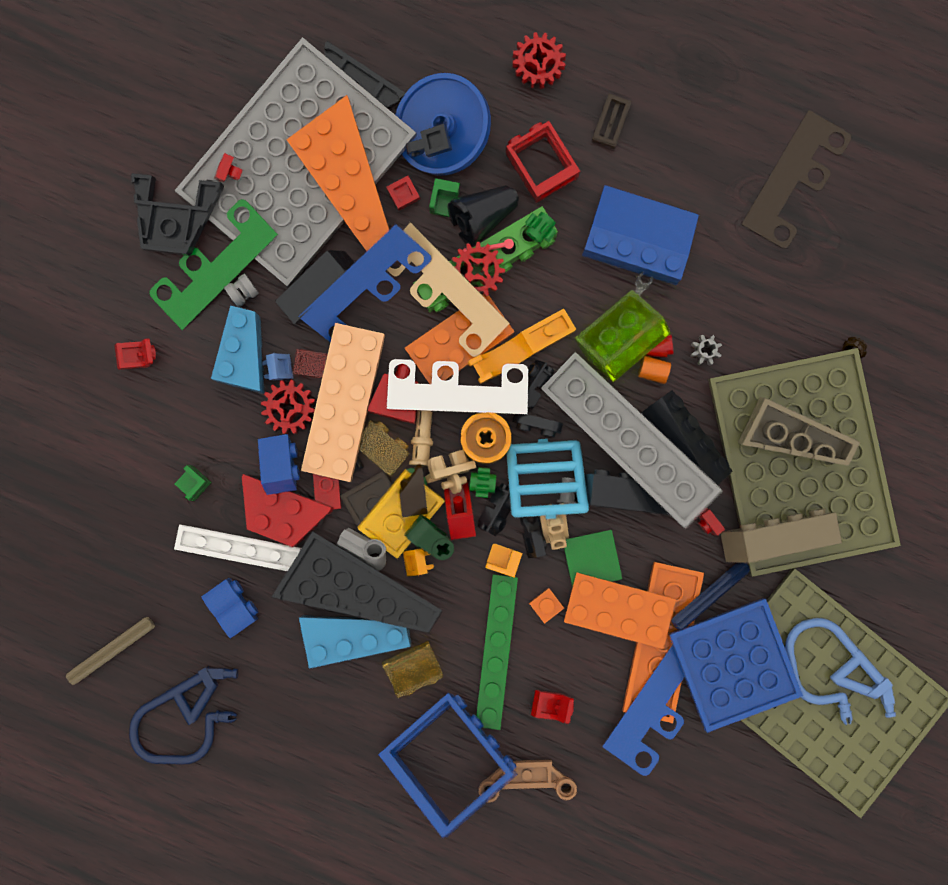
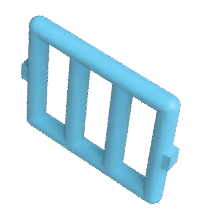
[506,439,589,519]

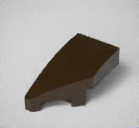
[399,464,427,517]

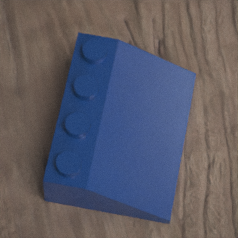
[582,185,699,285]

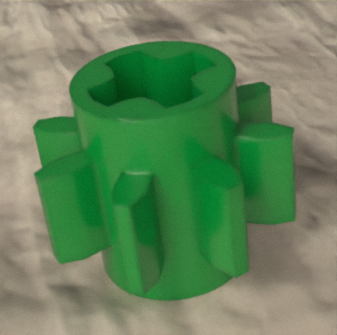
[525,212,556,244]
[469,467,496,498]

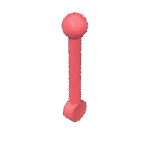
[463,239,514,252]

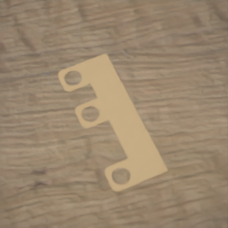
[387,223,510,357]

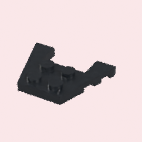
[131,173,224,256]

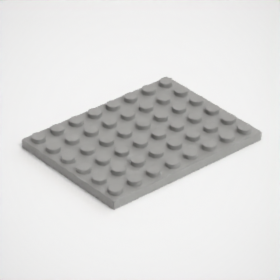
[175,37,417,287]

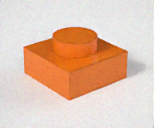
[529,588,564,624]

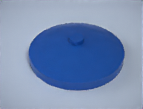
[395,73,491,176]

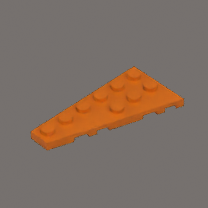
[286,95,390,251]

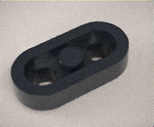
[512,414,563,438]

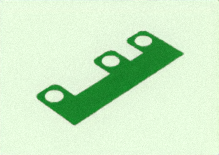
[150,199,278,330]

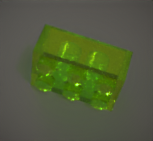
[575,290,671,382]

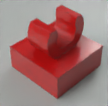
[214,153,243,183]

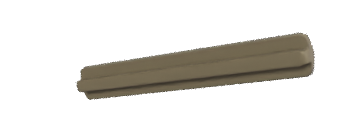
[66,617,155,685]

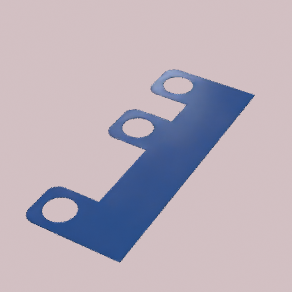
[298,224,432,343]
[603,645,684,776]

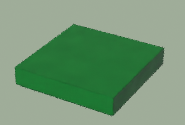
[564,530,622,588]

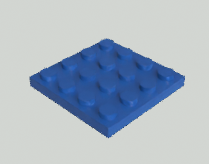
[669,598,803,733]

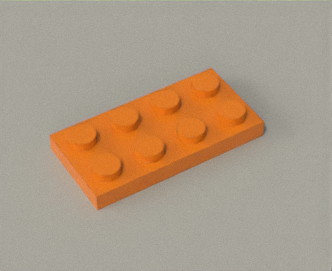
[405,294,515,384]
[564,572,676,649]

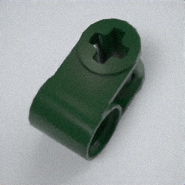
[404,515,454,560]

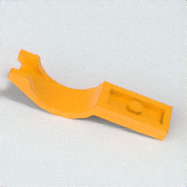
[468,309,576,384]

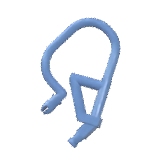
[785,618,896,725]

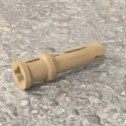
[409,410,433,467]

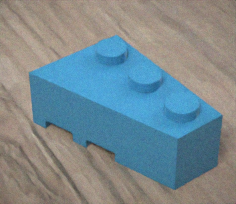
[211,305,265,394]

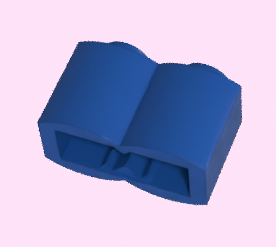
[201,578,258,638]

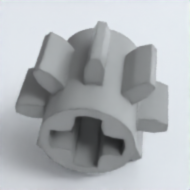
[690,334,722,366]

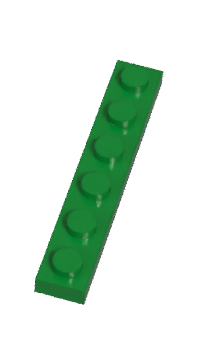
[476,574,518,730]

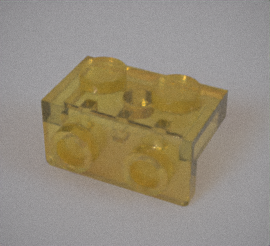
[359,420,410,477]
[382,641,443,698]

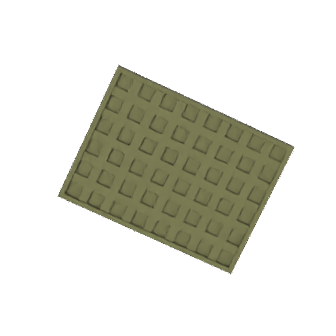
[741,568,948,818]

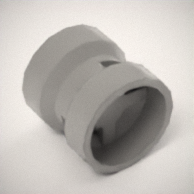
[224,273,259,307]

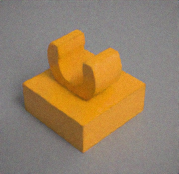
[403,549,434,576]

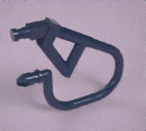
[129,666,238,764]

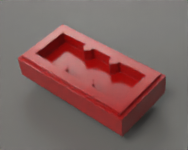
[313,474,342,509]

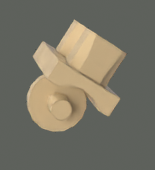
[425,449,476,494]
[540,503,569,550]

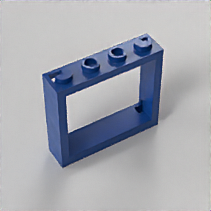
[378,693,518,838]

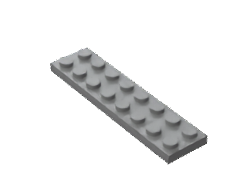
[541,352,723,529]

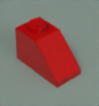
[444,480,476,540]

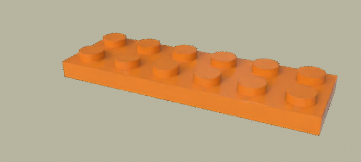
[622,562,704,723]

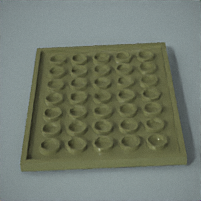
[708,348,901,577]

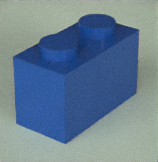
[258,434,300,495]

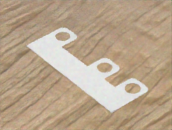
[387,359,528,414]

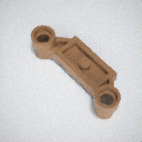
[479,760,577,802]

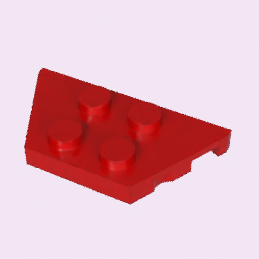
[242,474,334,547]

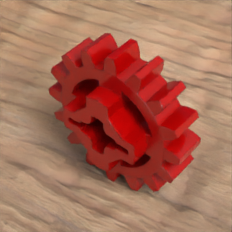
[512,32,566,89]
[452,242,505,297]
[261,380,316,434]

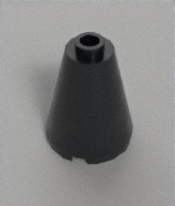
[447,185,519,246]

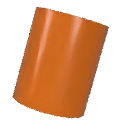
[638,355,671,384]

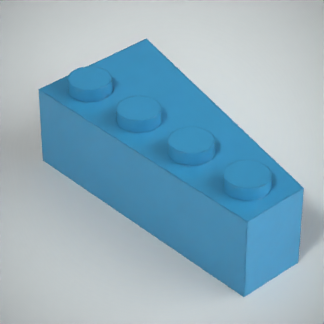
[299,615,412,668]

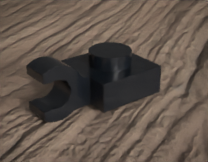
[406,124,452,158]
[520,516,547,559]

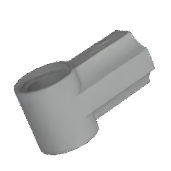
[337,528,386,571]

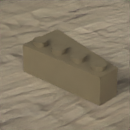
[738,397,860,466]
[721,509,842,563]

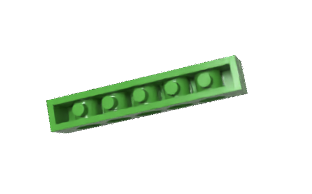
[413,206,558,313]

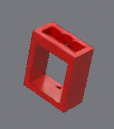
[506,121,580,203]

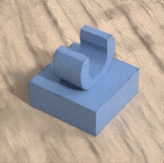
[262,353,293,381]

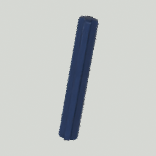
[671,562,750,630]

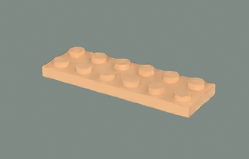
[301,323,385,482]

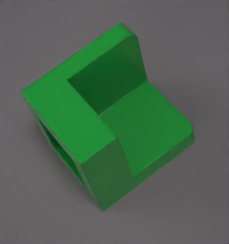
[429,178,460,217]
[174,465,211,501]

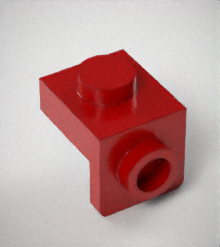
[114,339,156,370]
[531,690,574,724]

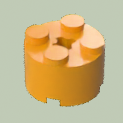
[461,412,511,464]

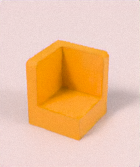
[485,544,522,577]

